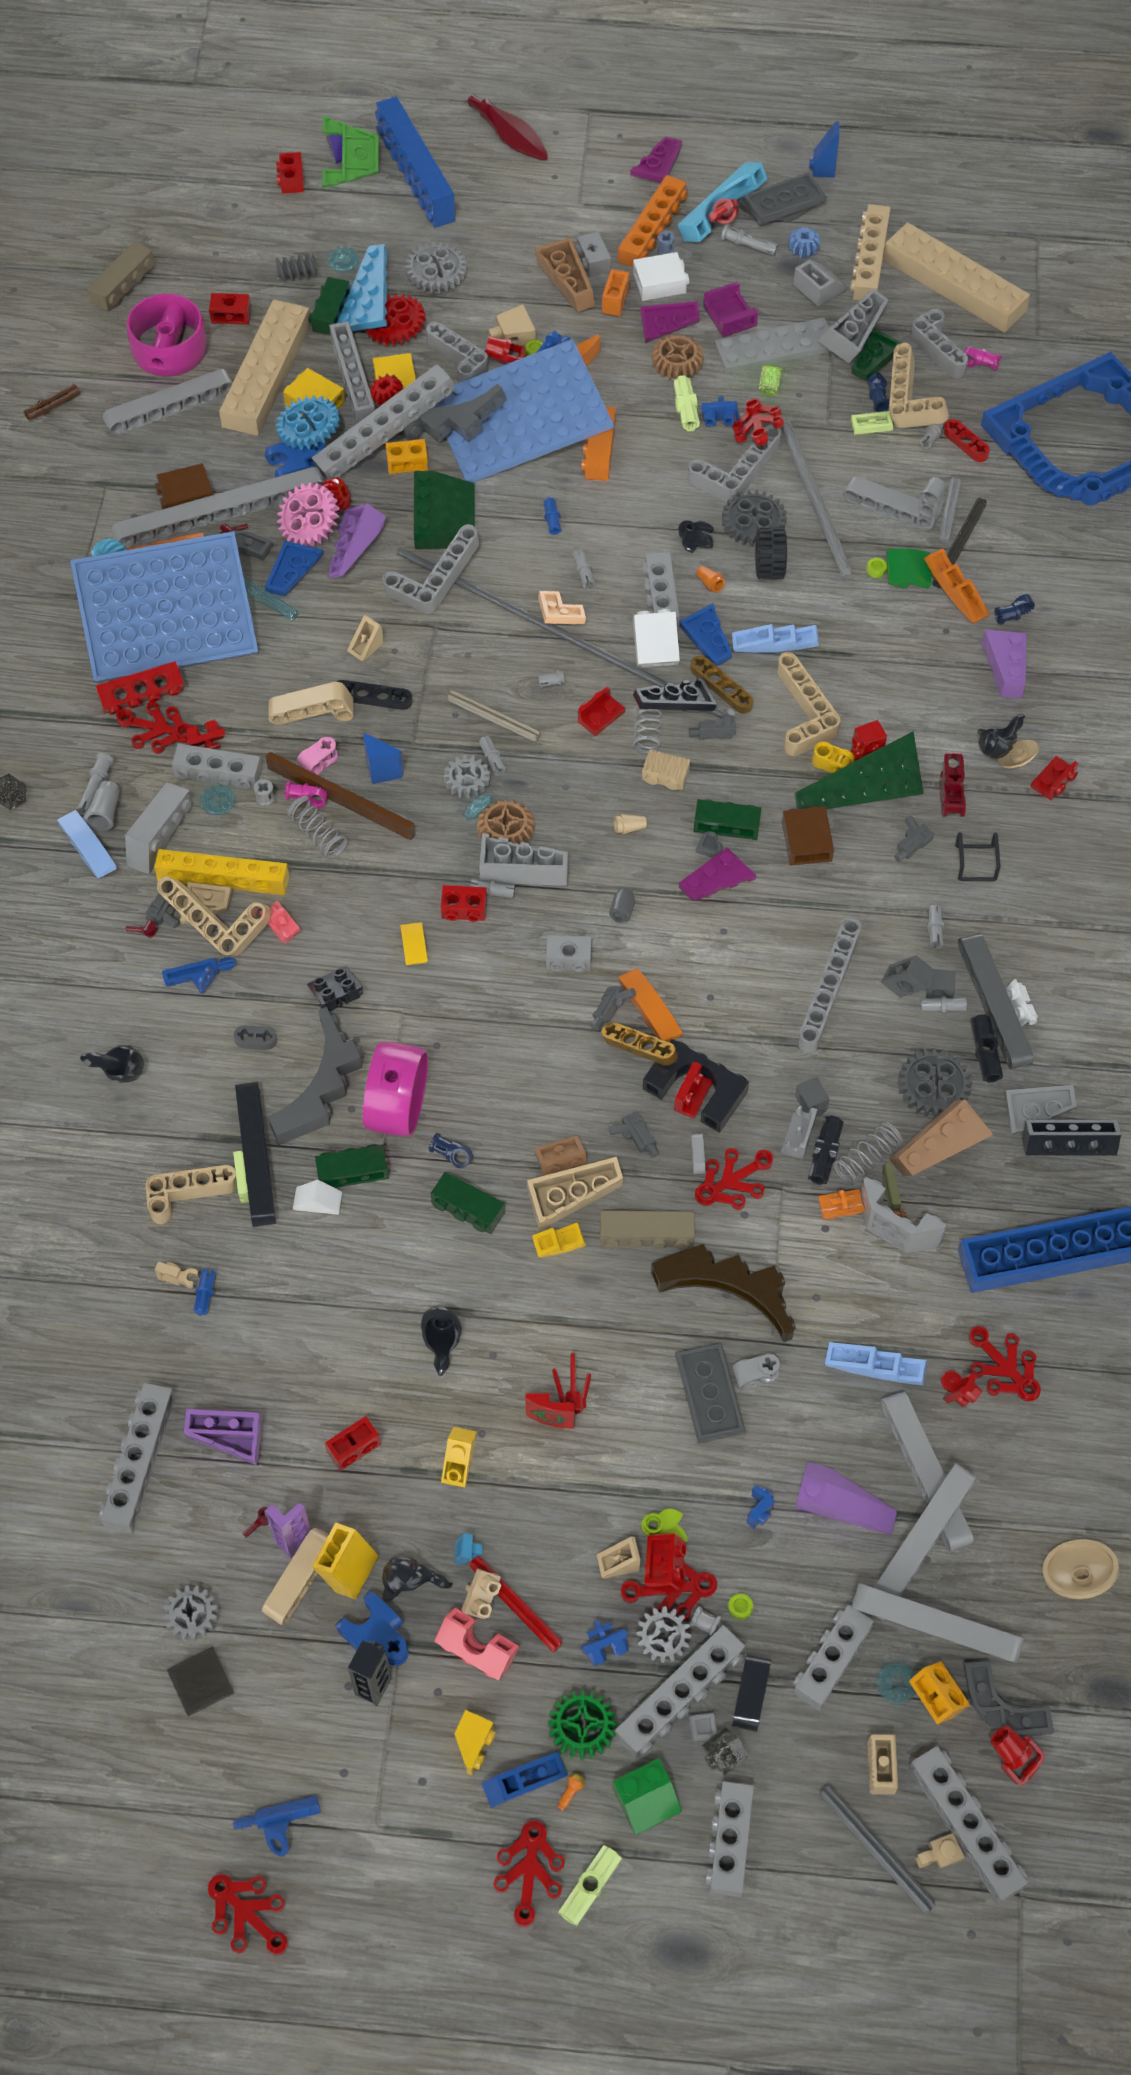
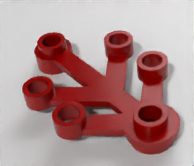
[732,398,784,446]
[116,701,192,754]
[695,1148,773,1210]
[969,1326,1041,1402]
[621,1562,717,1622]
[493,1820,565,1928]
[207,1874,288,1956]

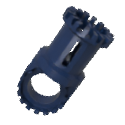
[867,372,890,412]
[994,594,1035,625]
[428,1133,474,1168]

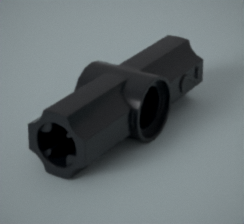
[970,1014,1003,1083]
[808,1115,844,1185]

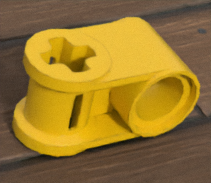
[811,741,855,773]

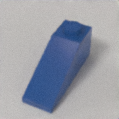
[809,121,839,178]
[481,1751,568,1808]

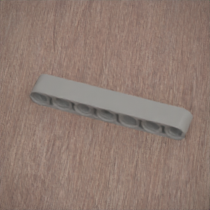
[103,369,233,435]
[798,917,861,1053]
[881,1391,973,1552]
[874,1464,977,1622]
[851,1583,1024,1663]

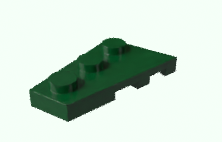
[851,328,903,381]

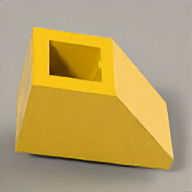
[441,1427,477,1488]
[454,1710,496,1776]

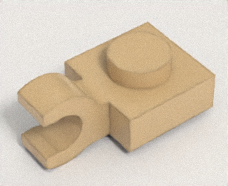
[155,1262,199,1289]
[915,1833,965,1869]

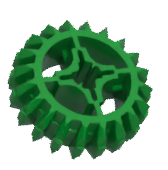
[548,1689,617,1760]

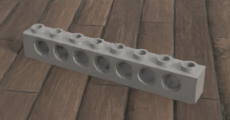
[312,364,455,480]

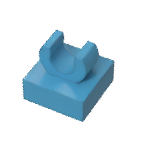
[454,1533,483,1565]

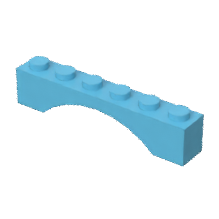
[677,162,768,242]

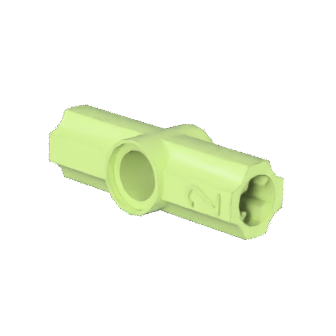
[673,375,700,431]
[558,1845,622,1927]

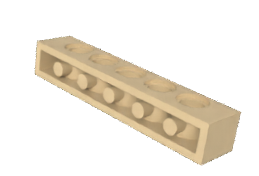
[850,204,891,300]

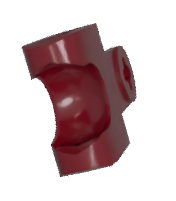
[939,751,966,817]

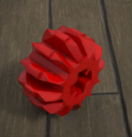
[370,373,403,407]
[321,477,351,512]

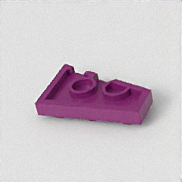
[630,137,682,183]

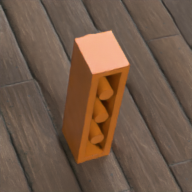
[581,406,616,481]

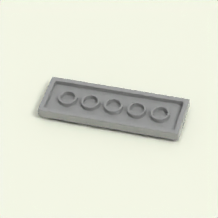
[714,318,831,374]

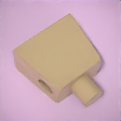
[488,305,536,346]

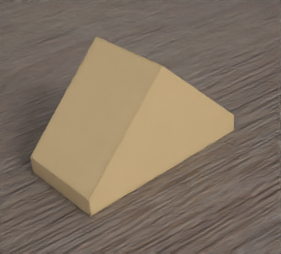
[347,615,384,662]
[597,1537,640,1579]

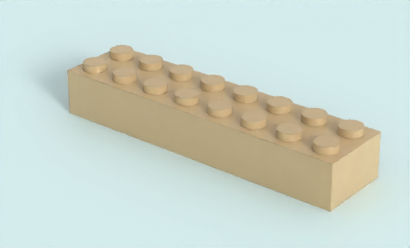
[883,222,1030,333]
[219,299,311,436]

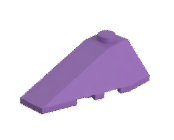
[328,504,386,579]
[796,1462,897,1535]

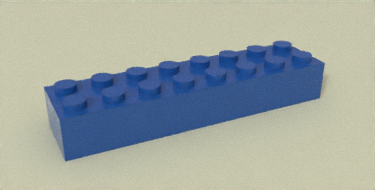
[375,96,455,228]
[958,1207,1131,1293]

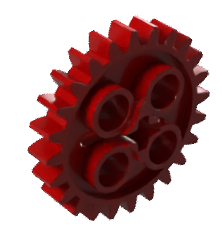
[365,293,426,347]

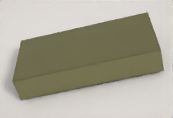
[882,1162,901,1210]

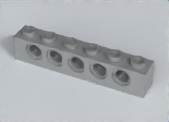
[329,321,375,424]
[99,1383,175,1533]
[615,1625,745,1759]
[909,1746,1028,1905]

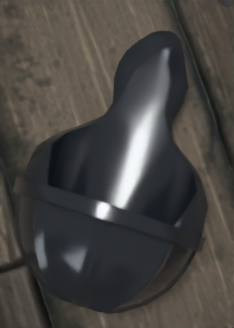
[978,714,1025,759]
[80,1045,144,1083]
[421,1307,462,1376]
[382,1557,453,1601]

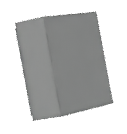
[689,1713,718,1743]

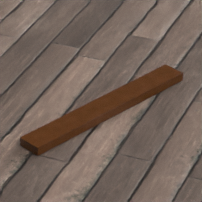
[266,752,415,840]

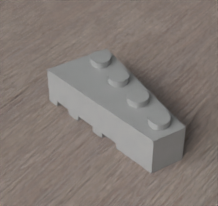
[818,289,888,363]
[125,782,191,874]
[479,833,568,886]

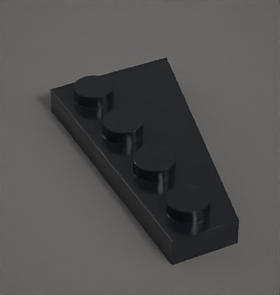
[633,677,717,711]

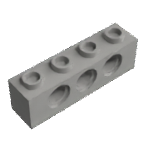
[642,552,680,630]
[171,744,263,789]
[793,1605,874,1711]
[705,1781,754,1897]

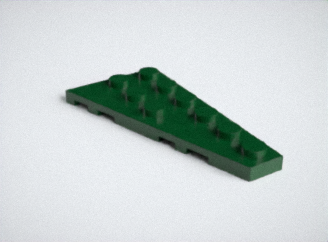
[794,731,924,810]

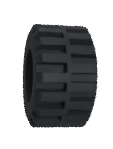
[755,527,787,579]

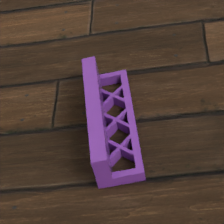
[265,1502,311,1559]

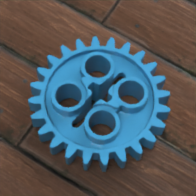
[276,395,340,450]

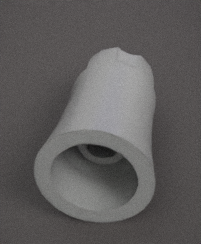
[84,781,120,831]

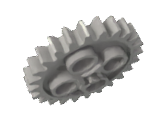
[405,242,467,293]

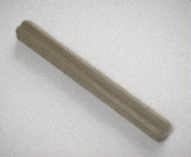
[447,690,540,742]

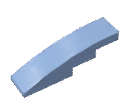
[732,624,819,653]
[57,810,117,879]
[825,1342,928,1386]

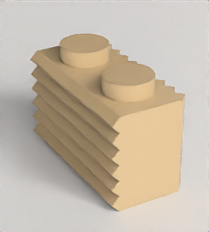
[642,749,690,790]
[867,1735,898,1794]

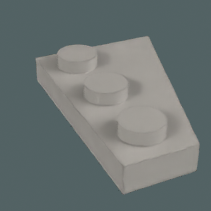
[1004,1085,1077,1136]

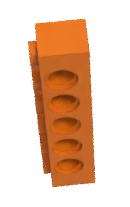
[618,175,688,267]

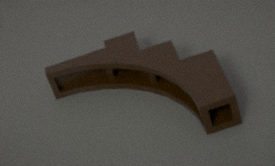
[651,1244,796,1342]

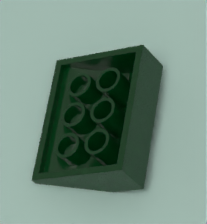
[414,471,475,549]

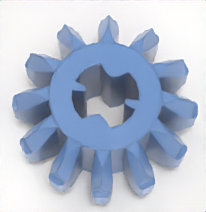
[788,226,820,258]

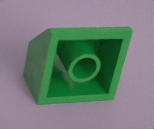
[612,1758,682,1836]

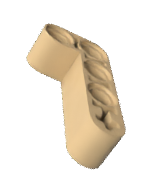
[268,682,354,725]
[146,1165,238,1224]
[261,1528,329,1626]

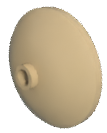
[1043,1539,1119,1599]

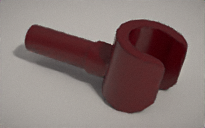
[220,523,248,534]
[126,921,158,938]
[242,1507,269,1538]

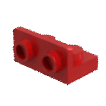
[578,687,625,737]
[1030,756,1079,800]
[674,1061,712,1119]
[644,1534,687,1589]

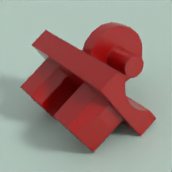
[185,720,226,749]
[941,1370,983,1407]

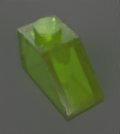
[758,364,785,395]

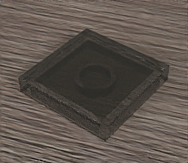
[167,1647,234,1717]

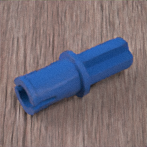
[544,497,561,535]
[193,1269,216,1316]

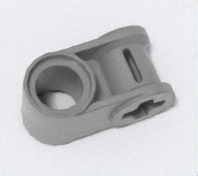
[732,1354,780,1390]

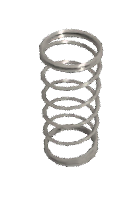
[633,705,663,754]
[287,797,347,858]
[834,1122,903,1185]

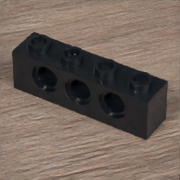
[1022,1120,1121,1156]
[348,1640,392,1706]

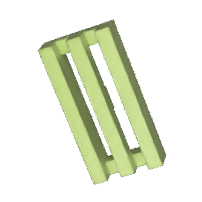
[851,411,893,435]
[233,1151,249,1203]

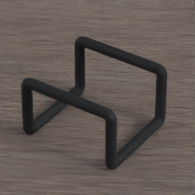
[955,832,1001,881]

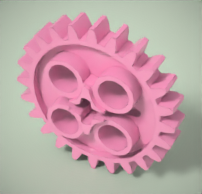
[277,482,339,547]

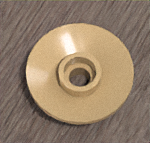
[998,740,1039,768]

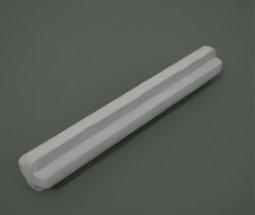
[938,477,961,544]

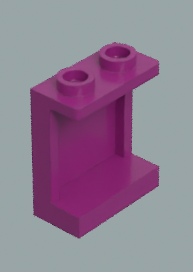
[703,282,758,337]

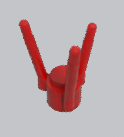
[552,1352,591,1414]

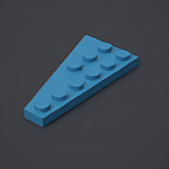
[337,244,388,332]

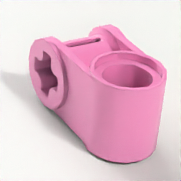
[297,737,338,775]

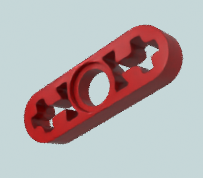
[944,419,990,462]

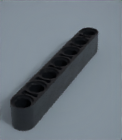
[235,1081,276,1227]

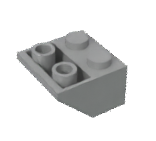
[793,259,847,307]

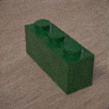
[309,277,350,335]
[693,799,762,840]
[315,1144,389,1188]
[430,1172,505,1234]

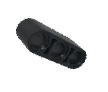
[732,1654,771,1732]

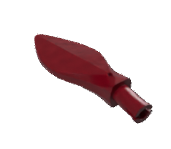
[467,94,548,161]

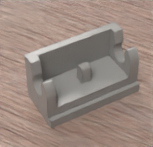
[781,1106,817,1159]

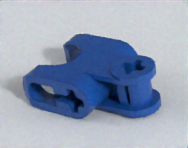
[265,442,325,478]
[335,1591,409,1666]

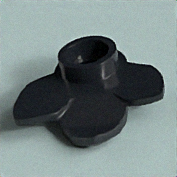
[678,520,714,553]

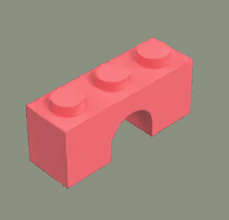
[434,1608,519,1681]

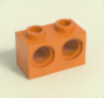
[602,269,630,316]

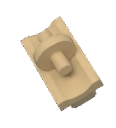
[461,1569,501,1619]

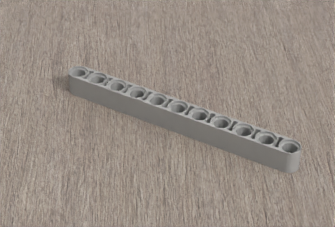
[112,467,325,548]

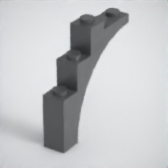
[375,384,507,442]
[268,1007,364,1145]

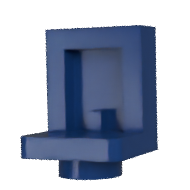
[746,1485,775,1529]

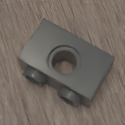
[881,955,935,998]

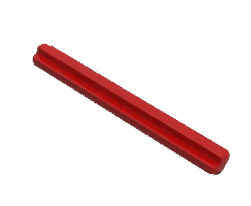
[470,1556,562,1652]

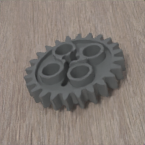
[722,490,787,547]
[897,1048,972,1118]

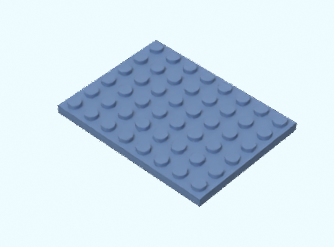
[434,339,614,483]
[70,531,258,683]

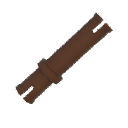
[24,384,80,421]

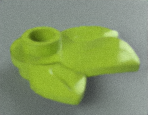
[641,1508,688,1543]

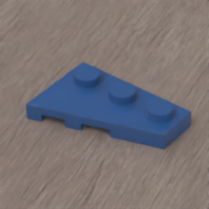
[265,541,324,596]
[679,603,732,666]

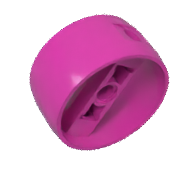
[127,294,207,377]
[363,1042,428,1137]

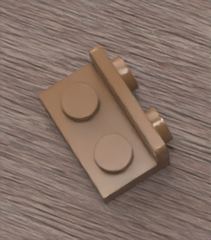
[534,1135,587,1176]

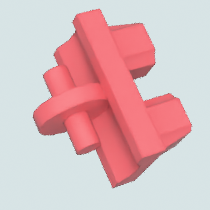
[259,901,300,943]

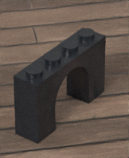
[642,1039,749,1133]

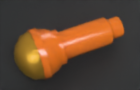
[557,1773,585,1811]

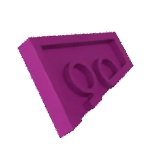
[640,301,700,343]
[679,847,756,901]

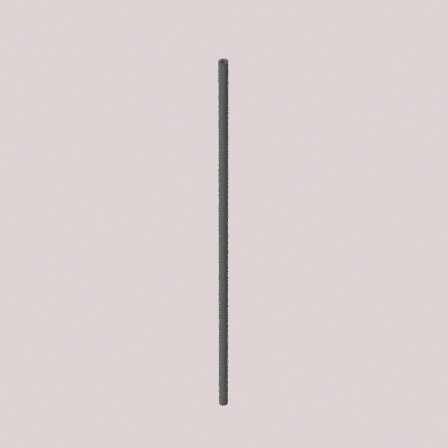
[397,547,726,718]

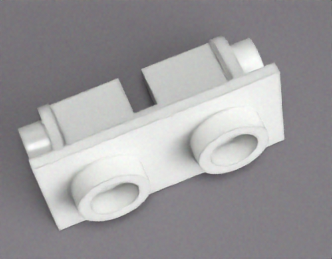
[1006,979,1038,1026]

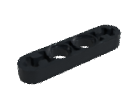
[336,680,413,710]

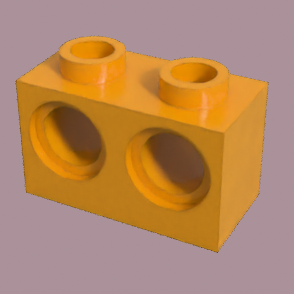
[385,439,428,474]
[909,1661,970,1725]

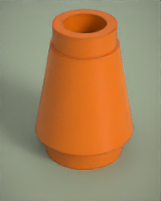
[696,566,725,593]

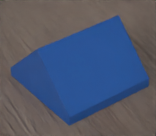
[363,733,404,784]

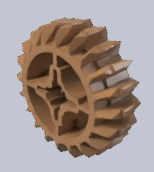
[651,334,704,380]
[477,798,535,844]

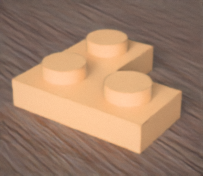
[538,591,586,625]

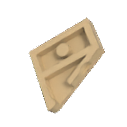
[180,882,232,924]

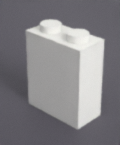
[633,252,689,301]
[633,609,680,668]

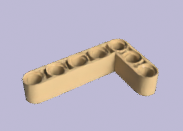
[889,343,949,428]
[777,652,841,756]
[157,877,273,957]

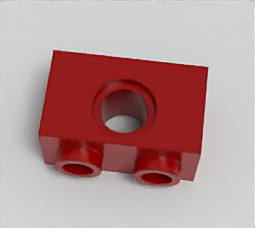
[209,293,251,325]

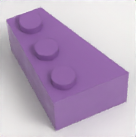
[981,630,1026,698]
[184,1409,263,1466]

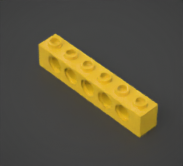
[154,849,289,896]

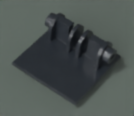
[307,966,363,1012]

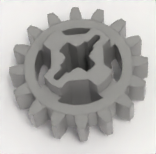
[444,755,490,799]
[163,1586,219,1642]
[636,1606,691,1663]

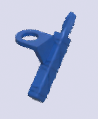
[162,957,237,994]
[233,1796,321,1856]

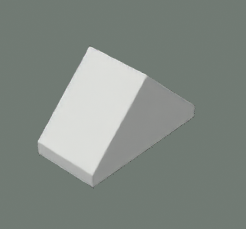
[293,1180,342,1215]

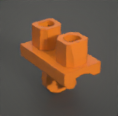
[818,1189,865,1220]

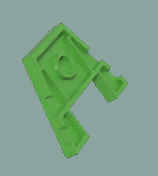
[322,115,379,188]

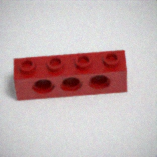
[95,661,184,715]

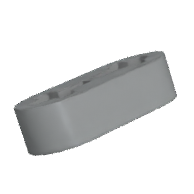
[691,1133,705,1175]

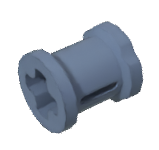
[658,231,675,255]

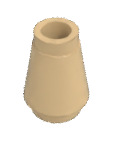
[614,814,647,835]

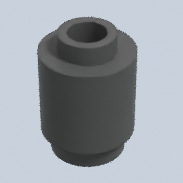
[609,889,635,923]

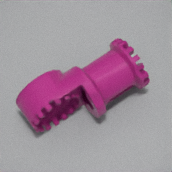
[963,347,1002,371]
[284,781,327,808]

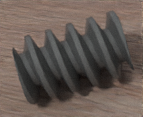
[276,253,317,282]

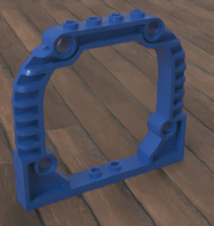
[981,352,1131,505]

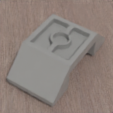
[860,1177,947,1253]

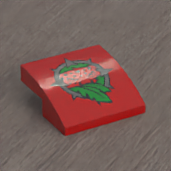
[525,1393,574,1429]

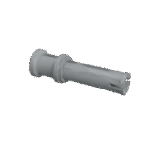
[721,223,779,256]
[77,753,115,815]

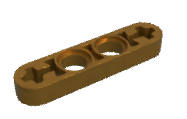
[690,655,753,714]
[601,1022,678,1065]

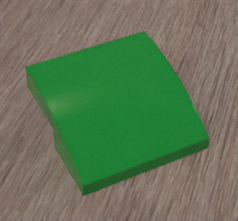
[886,548,932,589]

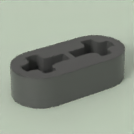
[234,1025,277,1050]

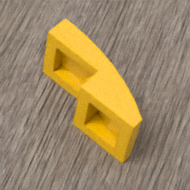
[400,922,428,965]
[532,1222,586,1258]

